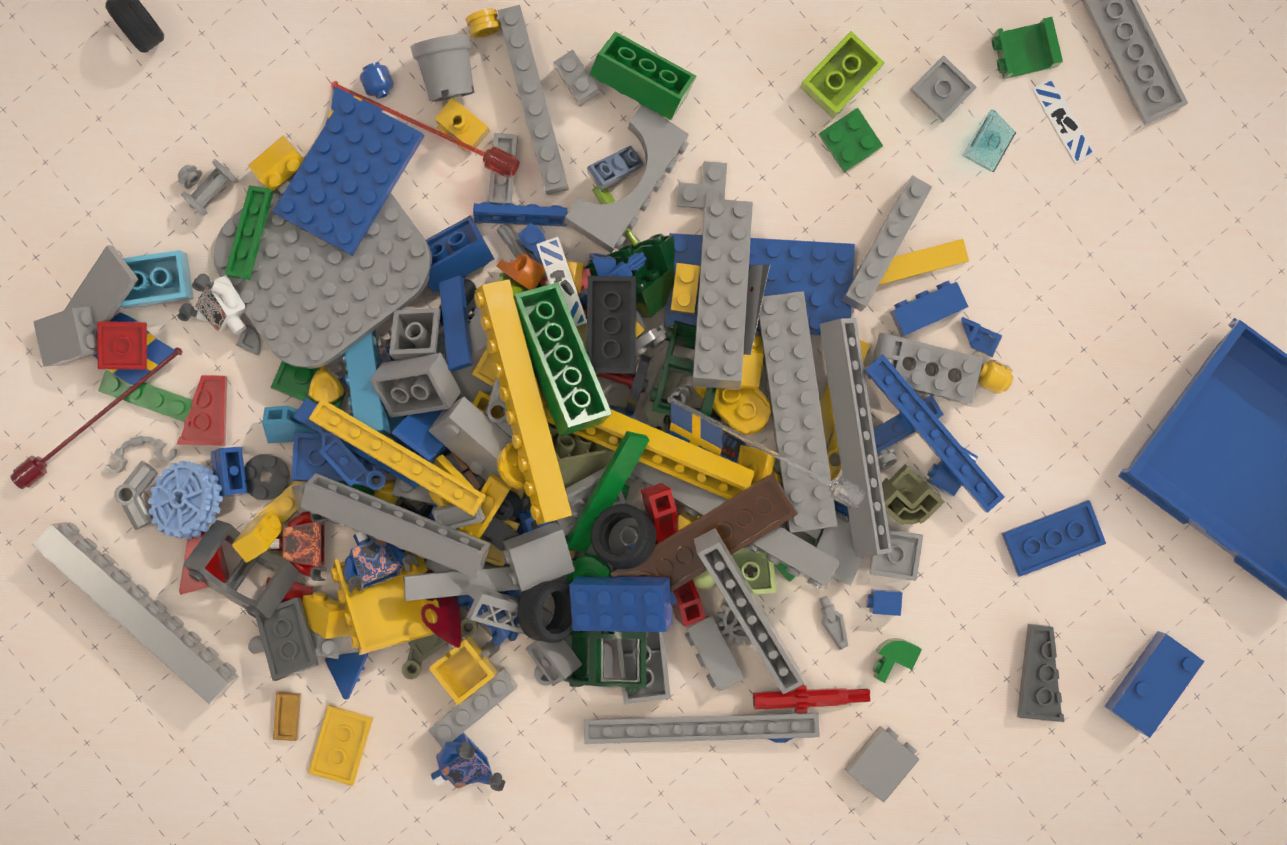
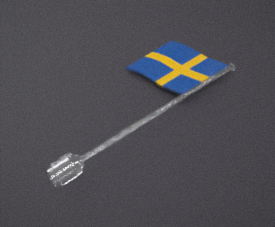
[667,395,866,509]

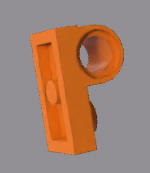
[496,254,545,290]

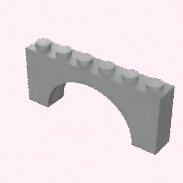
[564,105,689,253]

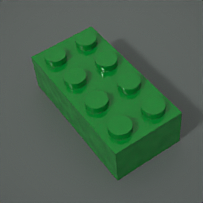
[589,31,697,120]

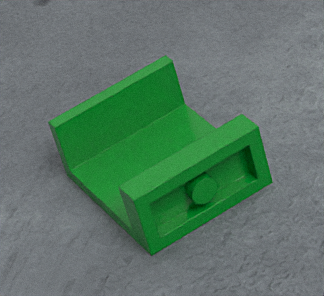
[991,17,1063,79]

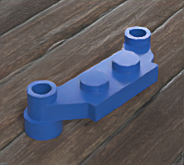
[318,425,386,490]

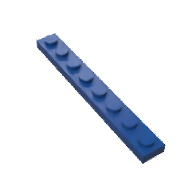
[864,354,1005,513]

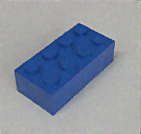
[569,576,672,632]

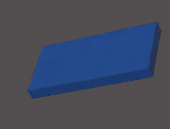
[1001,500,1106,577]

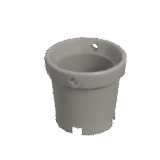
[410,34,475,102]

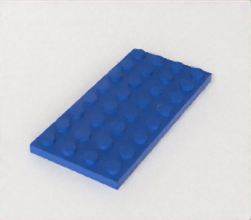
[664,233,855,336]

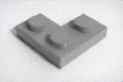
[677,161,727,209]

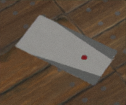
[743,265,770,355]

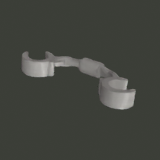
[105,436,177,473]

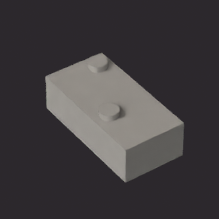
[428,397,512,481]

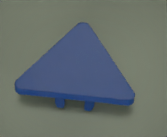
[325,652,368,700]

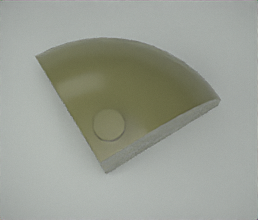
[547,422,615,489]

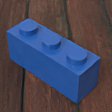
[890,280,969,337]

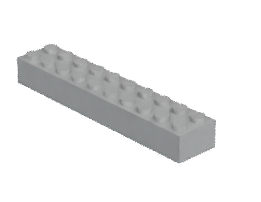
[758,291,837,533]
[32,522,239,704]

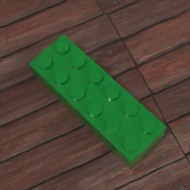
[514,282,612,436]

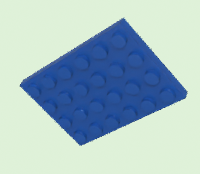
[273,93,425,256]

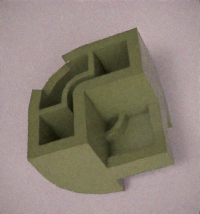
[882,464,945,525]

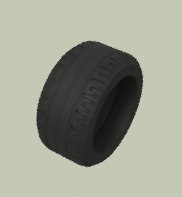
[105,0,165,53]
[591,504,657,569]
[517,580,573,643]

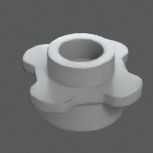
[178,165,202,189]
[877,448,898,470]

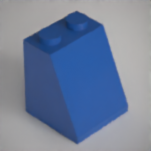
[391,410,450,464]

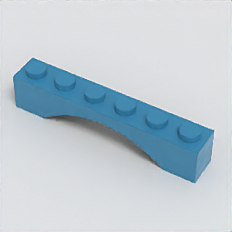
[262,406,408,444]

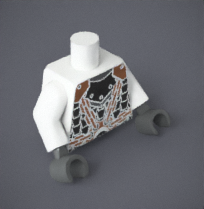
[177,274,246,335]

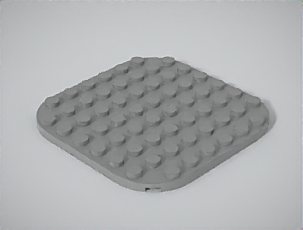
[214,173,432,369]

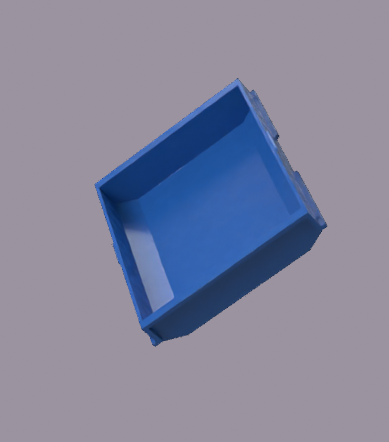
[1118,318,1287,601]

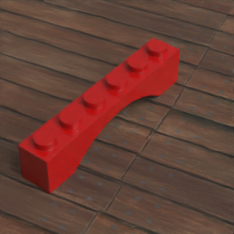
[640,483,706,627]

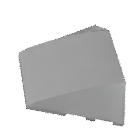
[444,307,493,402]

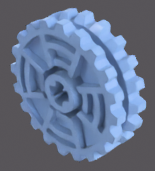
[148,461,223,540]

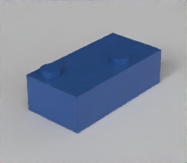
[1104,631,1205,738]

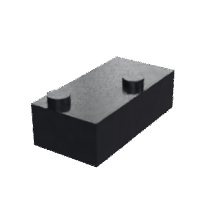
[587,276,637,374]

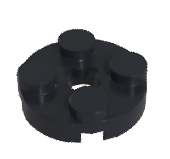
[244,454,290,500]

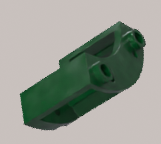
[650,320,717,419]
[563,630,646,692]

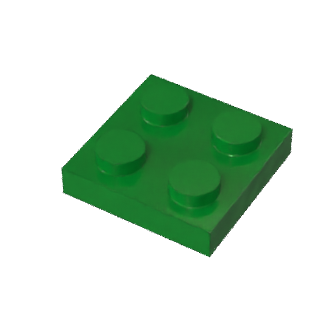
[818,107,883,173]

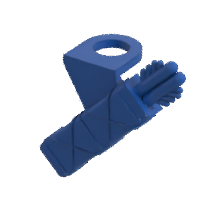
[578,253,647,309]

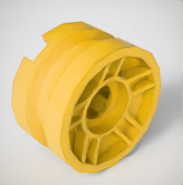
[465,8,502,38]

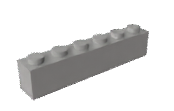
[841,175,933,312]

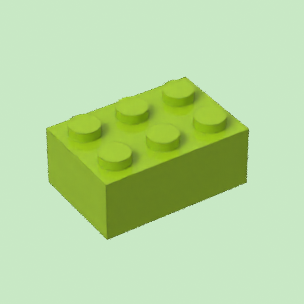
[800,31,885,119]

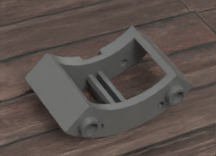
[183,519,300,619]

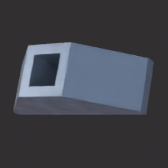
[587,145,644,192]

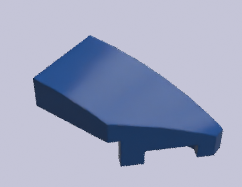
[961,317,1002,358]

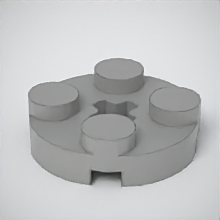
[636,325,667,360]

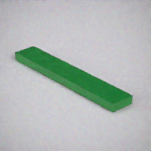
[566,431,650,552]

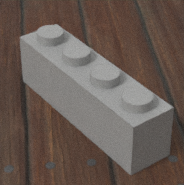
[428,667,518,747]

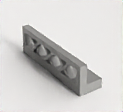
[466,584,553,634]

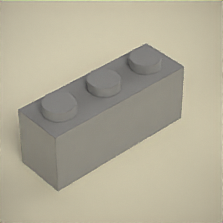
[685,614,744,692]

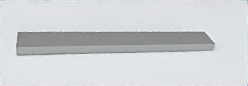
[403,559,576,601]

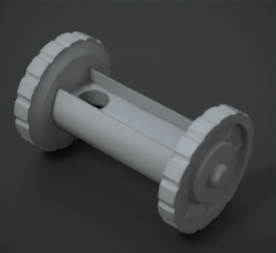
[181,159,238,216]

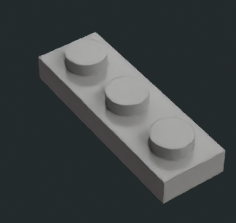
[488,133,518,205]

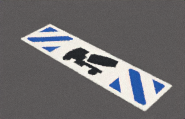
[1032,77,1096,164]
[536,237,587,327]

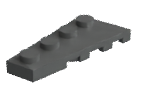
[1017,624,1065,722]

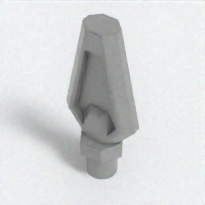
[819,596,848,649]

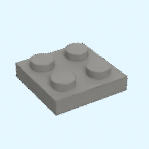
[910,55,977,122]
[869,529,923,581]

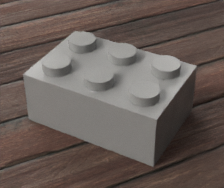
[370,353,461,418]

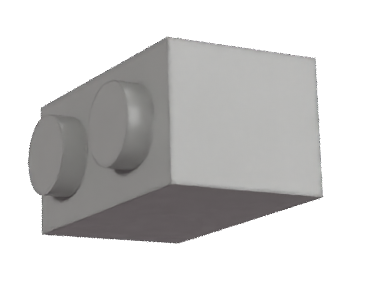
[553,49,599,106]

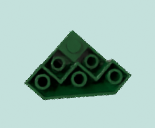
[585,234,674,318]

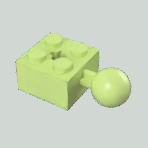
[693,547,777,594]

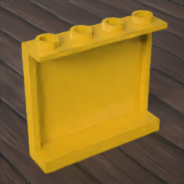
[330,550,439,655]

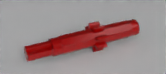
[753,684,871,713]

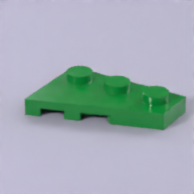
[271,361,346,408]

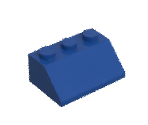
[426,215,494,293]

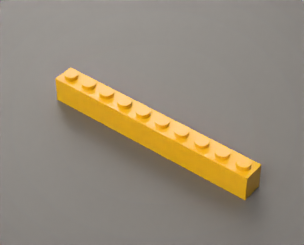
[474,280,572,525]
[536,378,755,499]

